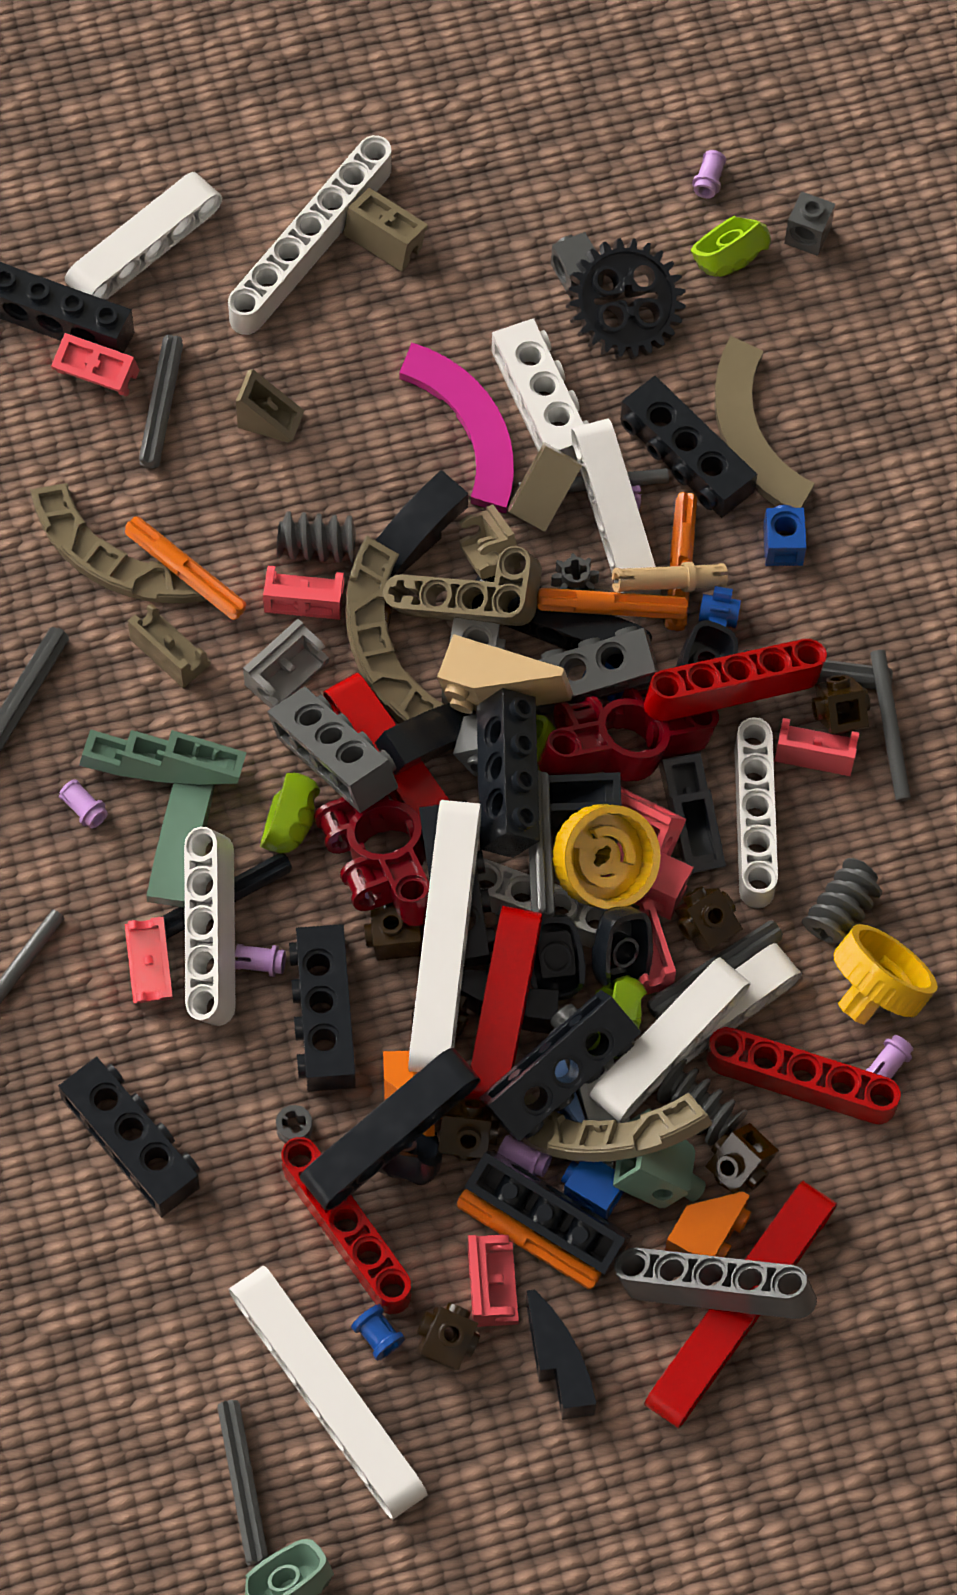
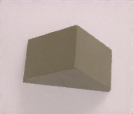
[236,369,305,442]

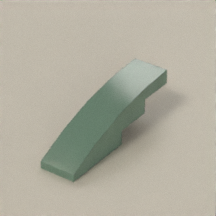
[79,729,247,785]
[146,783,215,908]

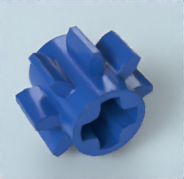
[698,586,741,628]

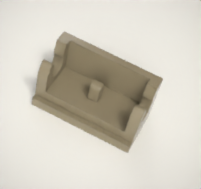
[343,187,428,272]
[508,442,582,532]
[459,504,521,580]
[128,604,211,688]

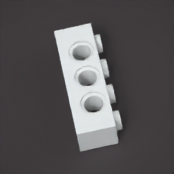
[492,318,589,462]

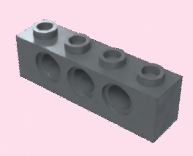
[536,626,659,715]
[267,686,398,813]

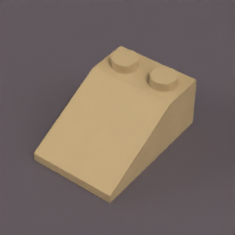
[437,634,573,714]

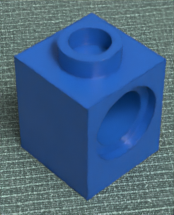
[763,505,807,566]
[561,1161,625,1220]

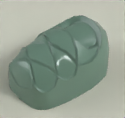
[245,1539,334,1595]

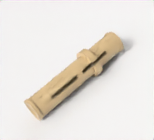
[612,562,728,593]

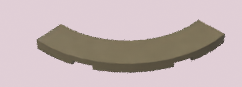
[714,336,815,508]
[30,483,206,603]
[345,535,444,723]
[521,1093,713,1162]

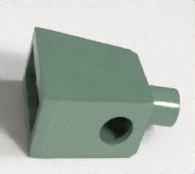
[613,1108,706,1208]

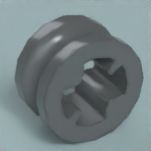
[276,1105,312,1144]

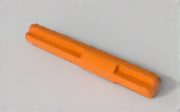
[665,492,697,631]
[125,516,246,620]
[537,588,688,620]
[456,1189,602,1290]

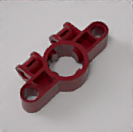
[538,688,719,781]
[314,795,429,926]

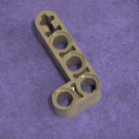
[383,546,542,626]

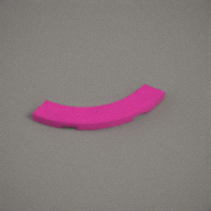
[399,342,514,514]

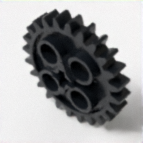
[566,238,686,360]

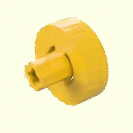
[553,804,661,909]
[833,924,938,1025]

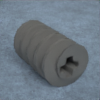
[277,511,356,564]
[802,858,882,945]
[656,1059,748,1146]

